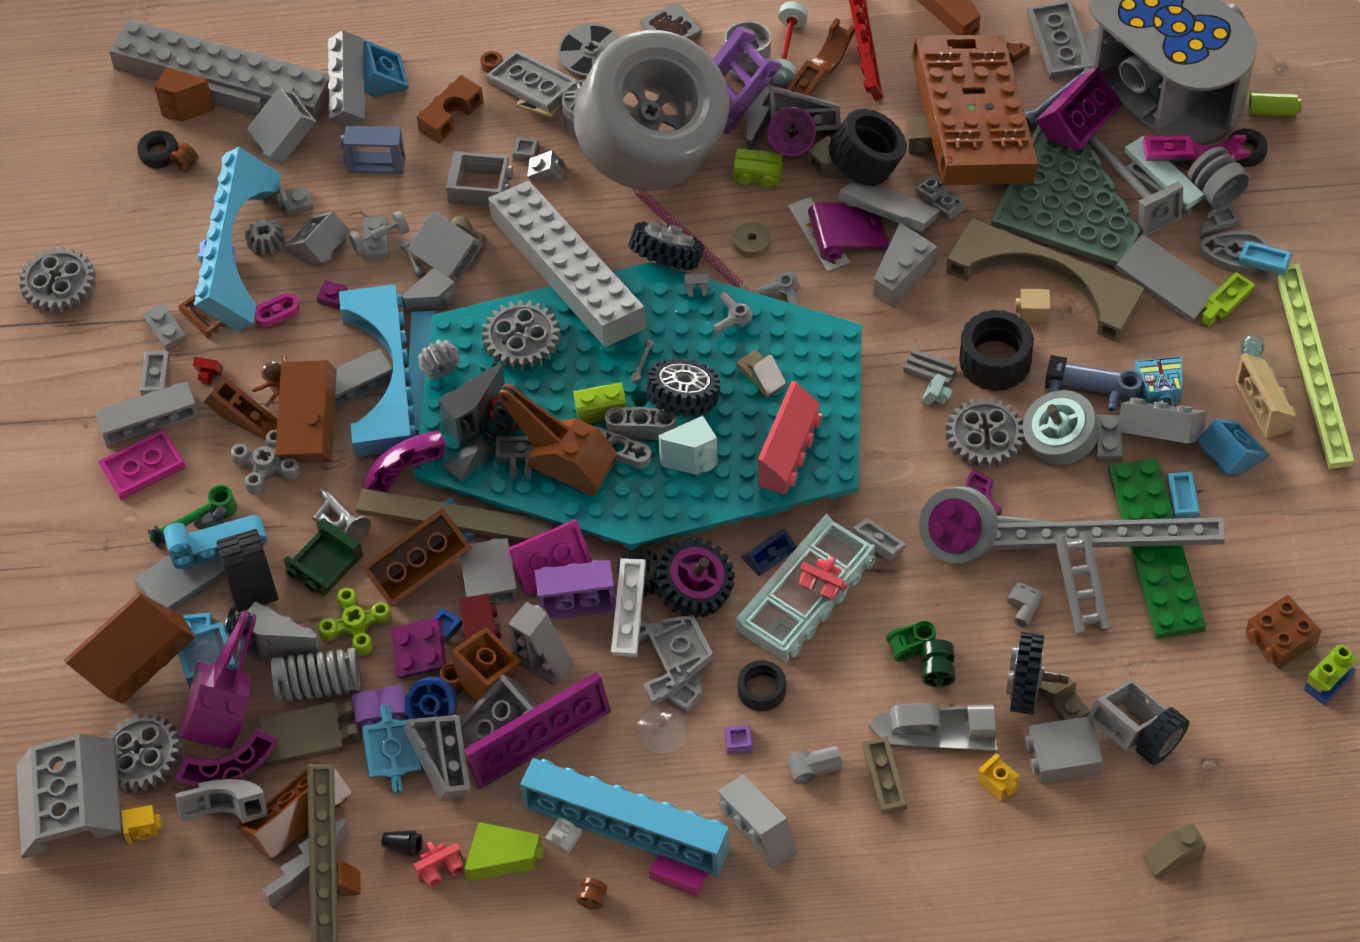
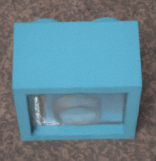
[178,622,235,689]

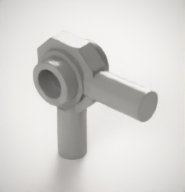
[758,271,800,306]
[713,292,753,334]

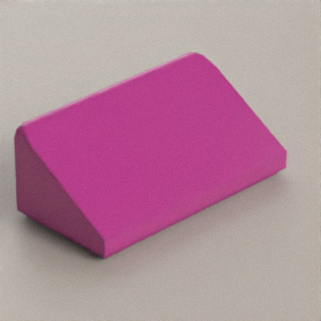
[649,855,708,897]

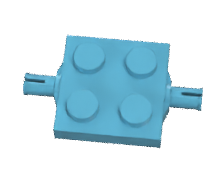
[362,704,421,793]

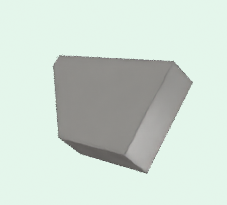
[1199,204,1241,239]
[667,672,703,715]

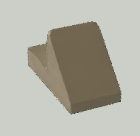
[737,349,786,398]
[1038,679,1090,720]

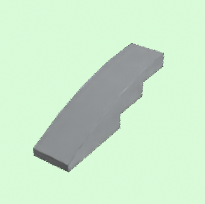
[747,79,772,150]
[262,818,349,908]

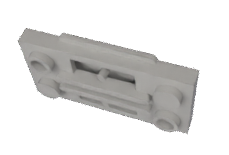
[838,181,940,232]

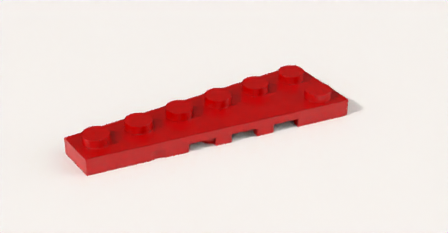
[849,0,883,101]

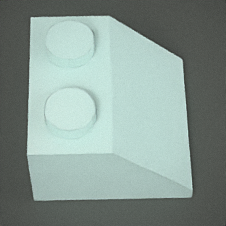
[658,416,718,475]

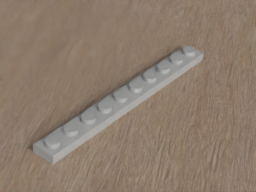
[989,517,1225,550]

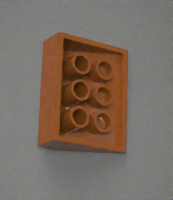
[64,592,196,704]

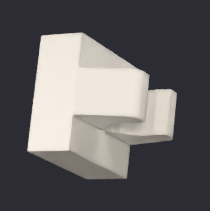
[545,817,582,854]

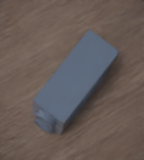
[340,126,406,174]

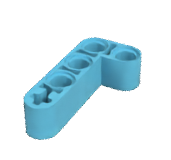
[163,515,268,569]

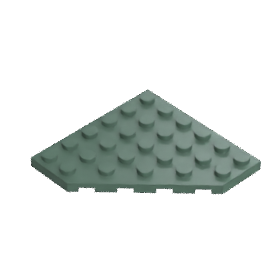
[991,125,1140,267]

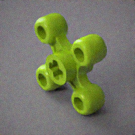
[318,588,392,656]

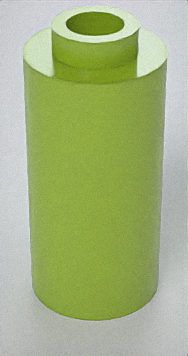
[1249,92,1302,117]

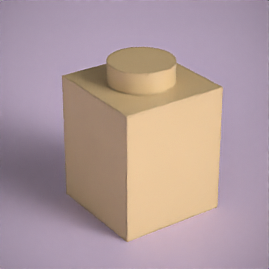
[1015,289,1050,323]

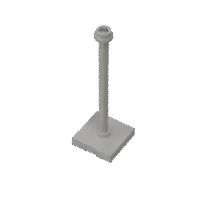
[1088,135,1184,237]

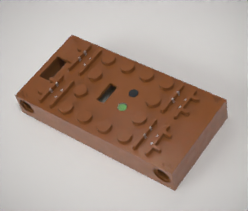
[911,35,1038,185]

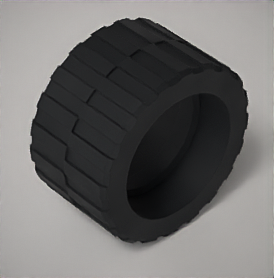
[828,109,907,186]
[959,310,1034,391]
[216,529,279,612]

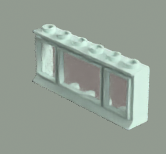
[736,513,876,663]

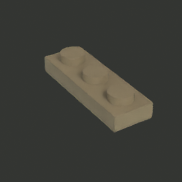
[862,736,907,815]

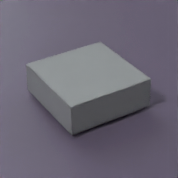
[512,137,539,161]

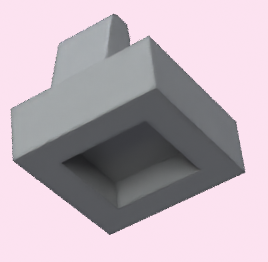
[684,273,709,297]

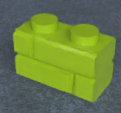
[733,148,783,188]
[573,382,627,424]

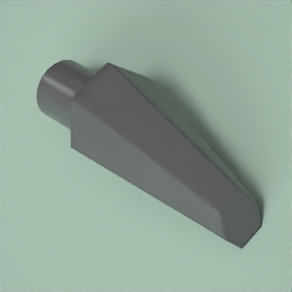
[193,505,227,529]

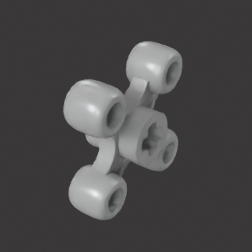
[230,430,300,495]

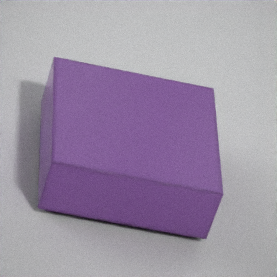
[725,725,753,754]

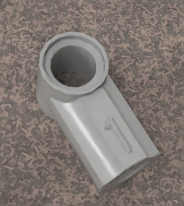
[787,746,842,785]

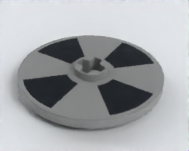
[558,24,621,78]

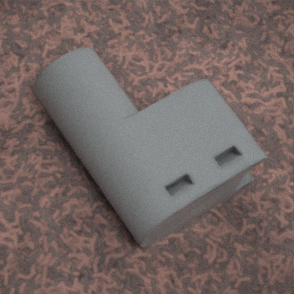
[1007,582,1044,628]

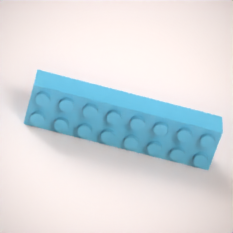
[520,758,730,877]

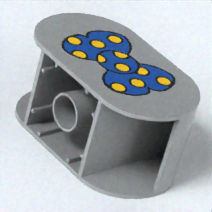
[1081,0,1257,145]

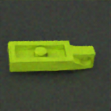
[1201,272,1256,327]

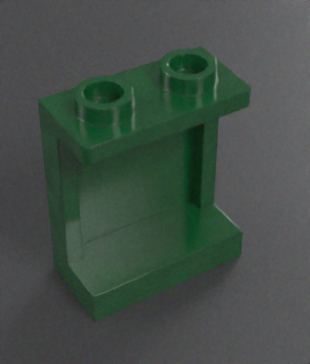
[284,518,363,596]

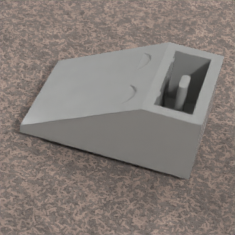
[240,602,320,665]

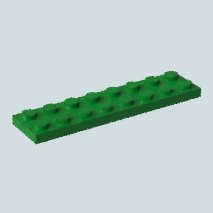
[1108,458,1206,639]

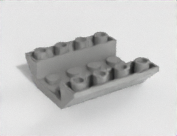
[16,734,122,859]

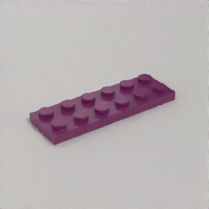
[463,672,611,789]

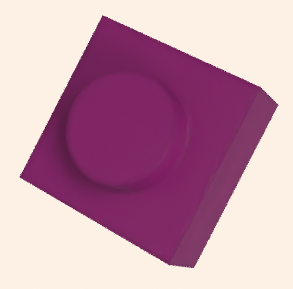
[316,280,348,309]

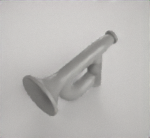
[312,488,371,541]

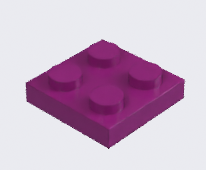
[390,617,447,679]

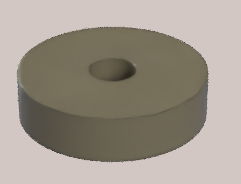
[733,222,771,257]

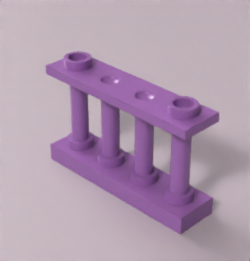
[713,26,783,134]

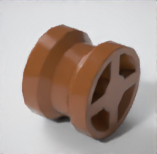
[169,143,199,172]
[576,878,607,910]

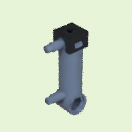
[1045,355,1142,411]

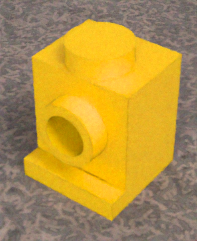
[977,753,1019,801]
[121,805,163,845]

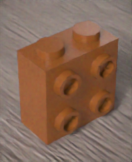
[1245,595,1321,669]

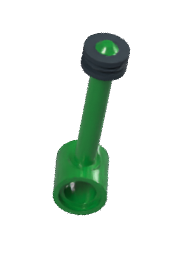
[148,485,237,547]

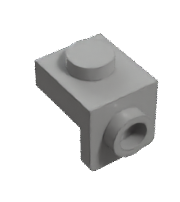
[527,151,565,182]

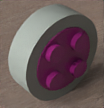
[919,486,998,563]

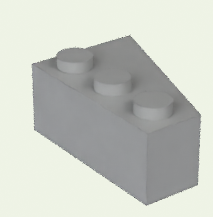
[508,602,573,686]
[403,715,471,801]
[718,774,797,869]

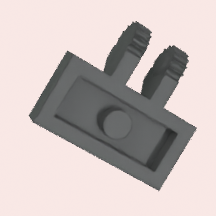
[496,436,535,479]

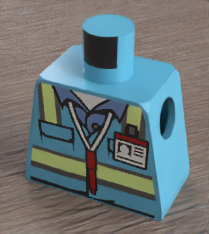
[1134,357,1182,407]

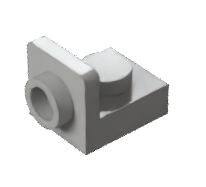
[277,184,314,216]

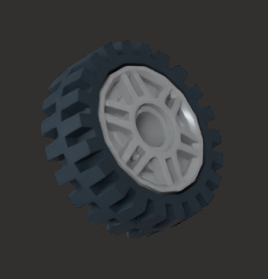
[646,358,720,417]

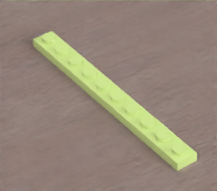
[1275,264,1354,469]

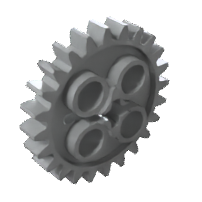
[19,246,96,314]
[482,300,561,370]
[946,397,1025,469]
[108,712,183,793]

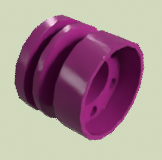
[768,107,816,156]

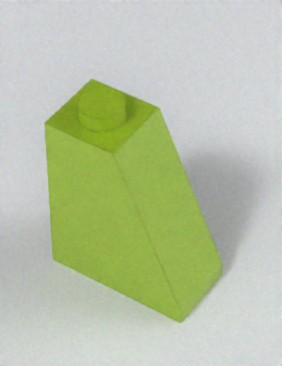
[464,822,545,881]

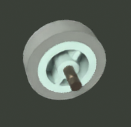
[1023,390,1100,465]

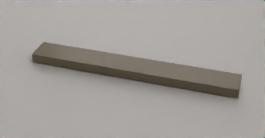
[356,488,554,542]
[307,764,338,942]

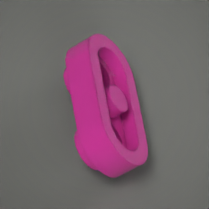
[254,293,300,328]

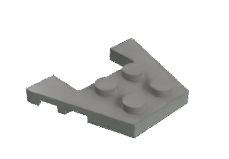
[639,615,714,707]

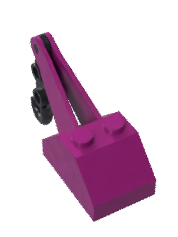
[178,605,256,750]

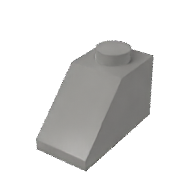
[401,267,457,312]

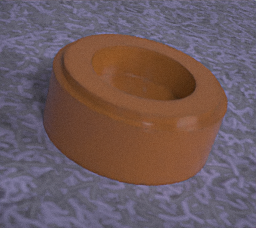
[480,51,503,73]

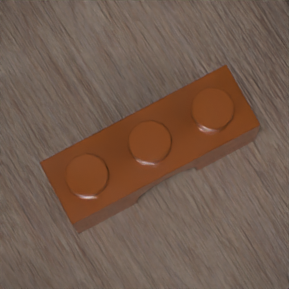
[417,75,484,144]

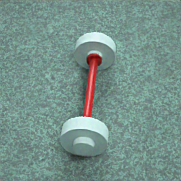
[772,2,808,85]

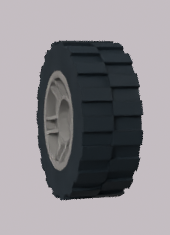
[1136,707,1190,765]

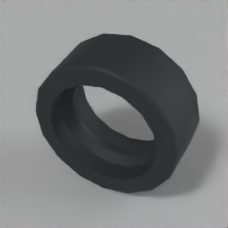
[737,660,786,712]

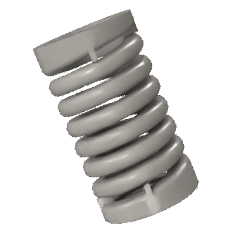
[271,648,361,703]

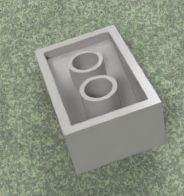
[460,674,539,747]

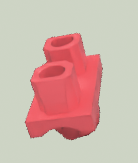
[799,556,848,601]
[414,841,464,888]

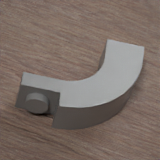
[175,779,268,823]

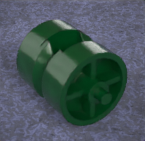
[921,639,956,687]

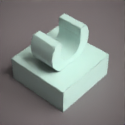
[921,373,952,406]

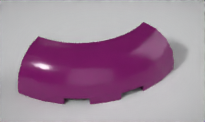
[362,431,446,493]
[175,727,279,786]

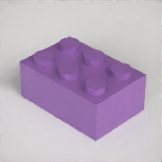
[535,560,616,620]

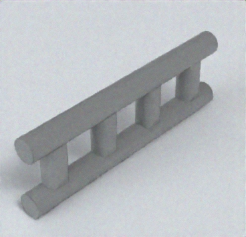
[1055,531,1111,635]

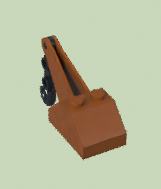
[480,384,617,497]

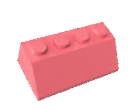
[758,381,823,495]

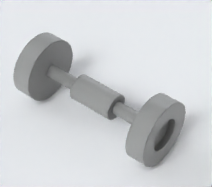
[349,211,409,255]

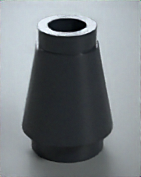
[381,830,423,856]

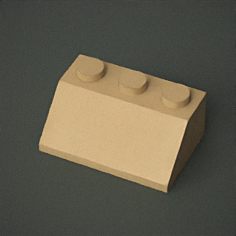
[1235,353,1297,439]

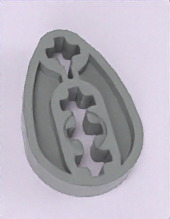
[1200,231,1269,275]

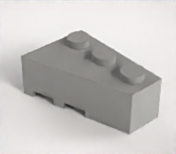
[769,85,841,133]
[873,222,937,307]
[1118,398,1207,444]

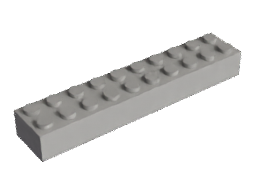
[109,19,329,125]
[488,180,647,347]

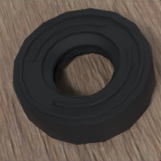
[1228,128,1268,167]
[137,130,179,168]

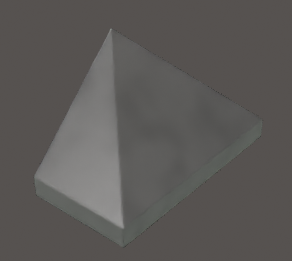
[444,435,496,482]

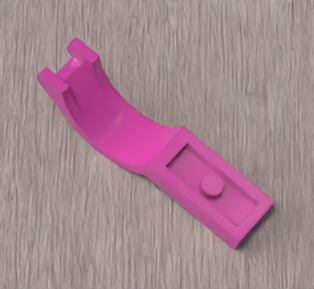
[1142,135,1250,162]

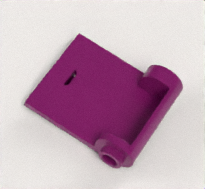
[808,202,889,261]

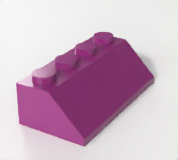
[1036,67,1123,151]

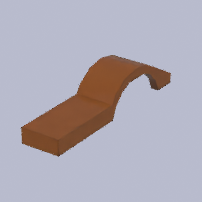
[786,18,855,96]

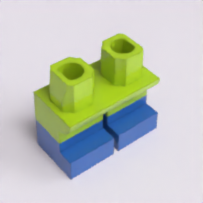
[1304,644,1358,705]

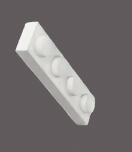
[611,559,646,657]

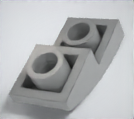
[915,175,966,221]

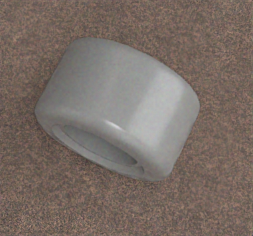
[573,30,730,191]

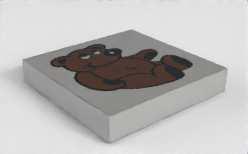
[640,2,702,40]

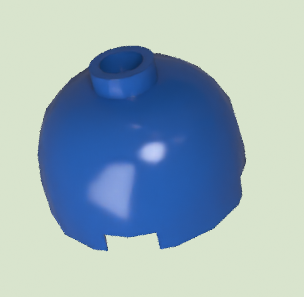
[404,677,457,719]

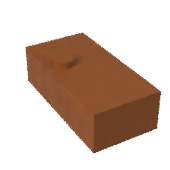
[275,360,337,463]

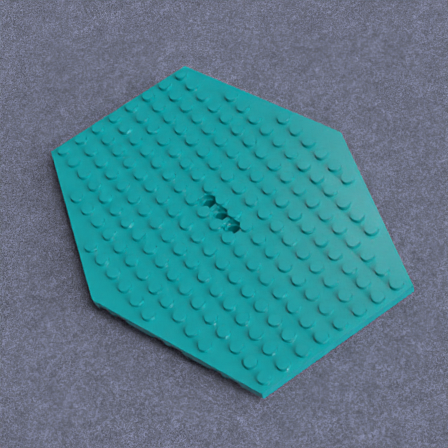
[414,262,862,549]

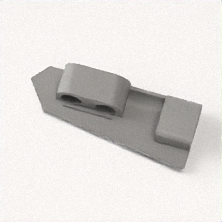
[869,703,997,752]

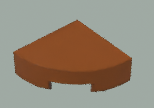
[1006,42,1030,63]

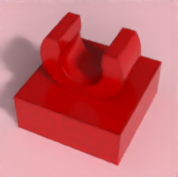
[193,357,223,385]

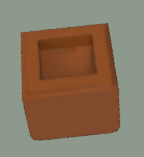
[337,861,361,896]

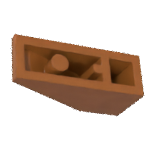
[204,376,278,440]

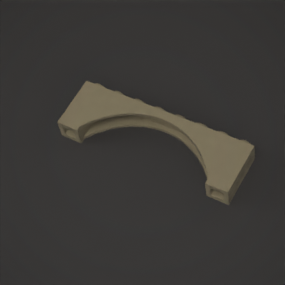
[946,218,1144,343]

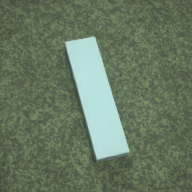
[1124,136,1204,210]

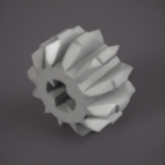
[245,217,285,257]
[418,339,461,380]

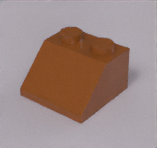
[154,67,214,122]
[450,627,521,702]

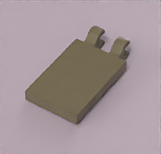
[259,702,360,767]

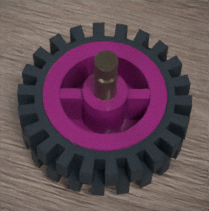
[654,537,735,618]

